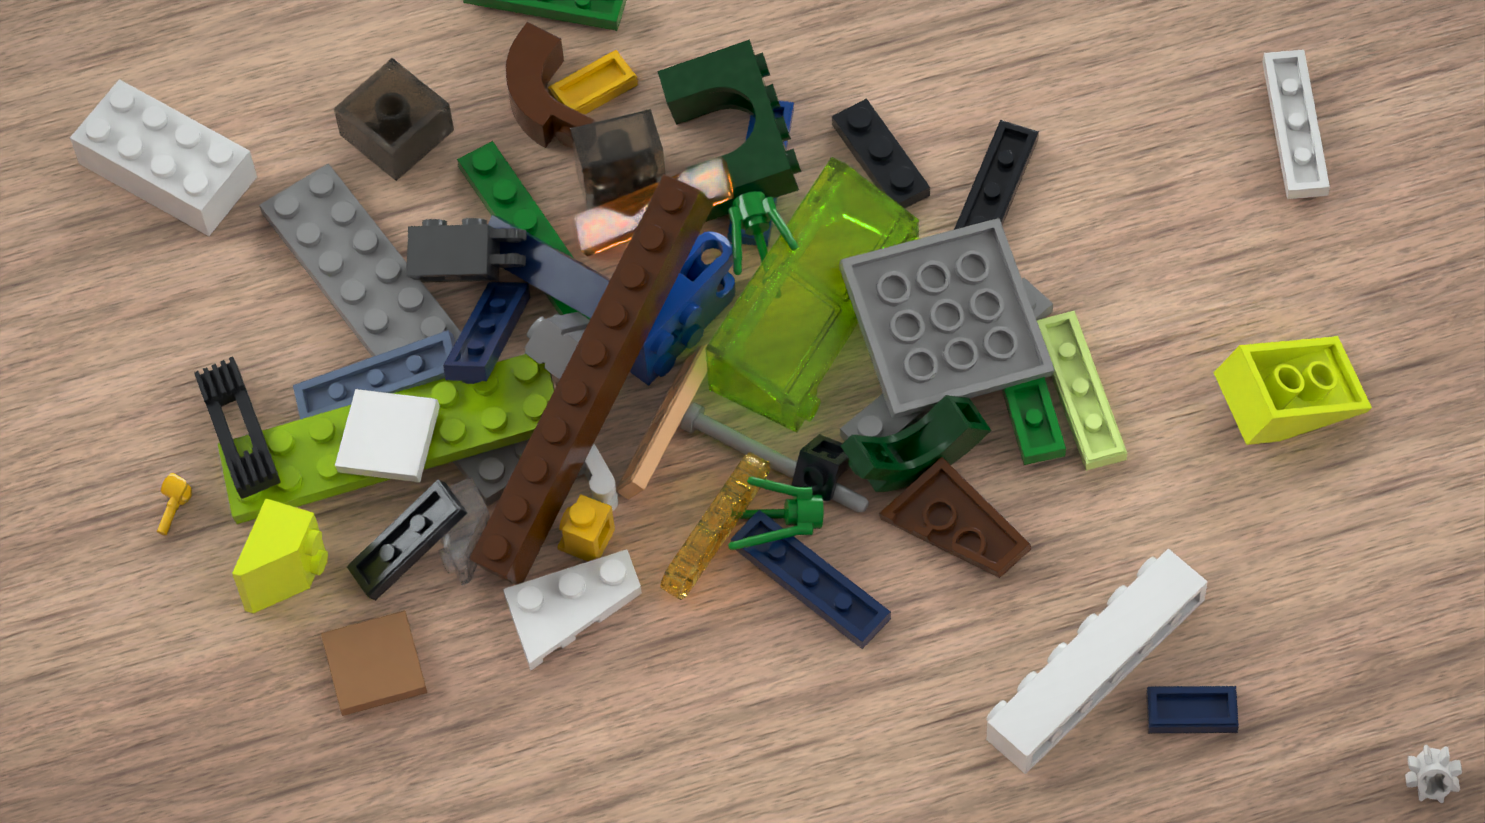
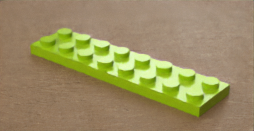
[218,354,555,524]

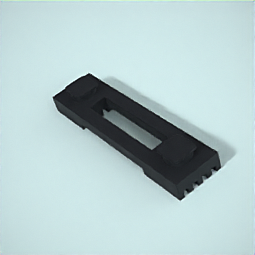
[194,356,281,499]

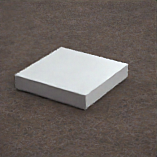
[335,389,440,483]

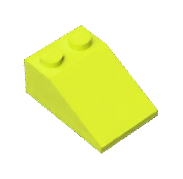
[1213,336,1372,445]

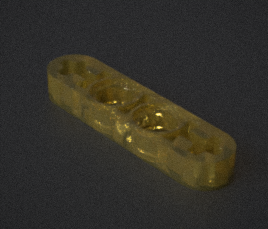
[660,452,770,600]

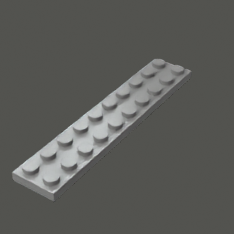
[259,163,529,507]

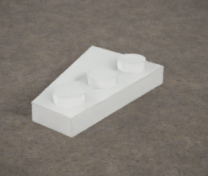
[503,549,642,671]

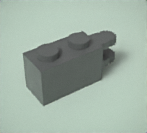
[407,218,526,283]

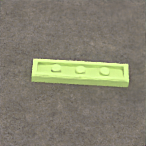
[1037,311,1127,471]

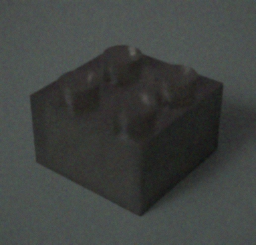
[334,58,454,181]
[570,109,665,213]

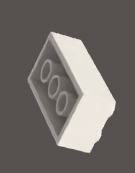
[70,79,257,236]

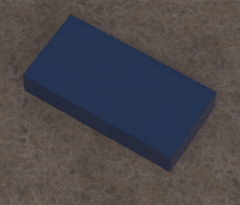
[1146,686,1239,734]

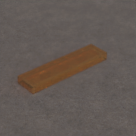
[574,157,734,257]

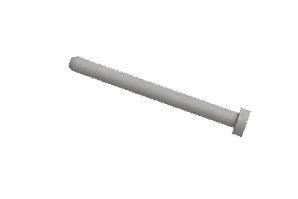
[681,402,869,512]

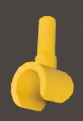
[157,473,192,535]

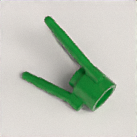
[728,191,798,299]
[728,477,824,550]

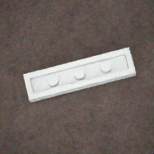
[1262,50,1330,199]

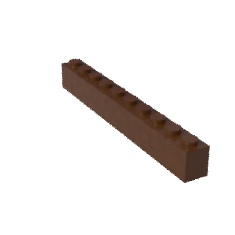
[469,174,713,585]

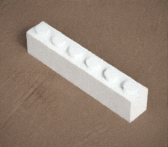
[986,549,1208,774]

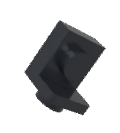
[791,434,850,502]

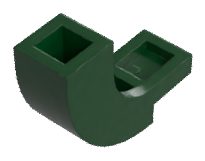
[840,395,992,492]

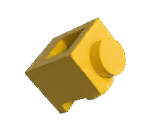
[557,494,615,562]

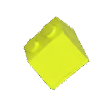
[232,499,328,614]

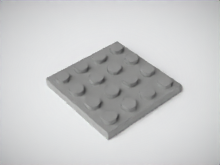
[839,218,1055,419]

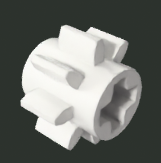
[1405,744,1462,803]

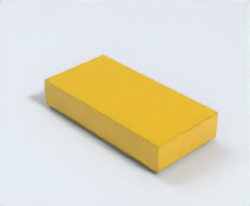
[548,50,638,115]

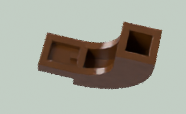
[506,22,597,154]

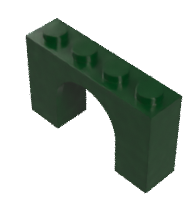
[657,39,802,222]

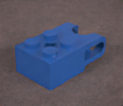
[630,231,736,386]

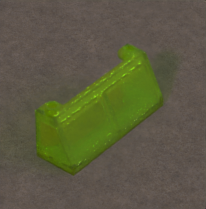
[705,157,921,433]

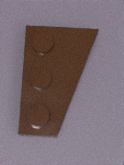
[879,457,1031,578]

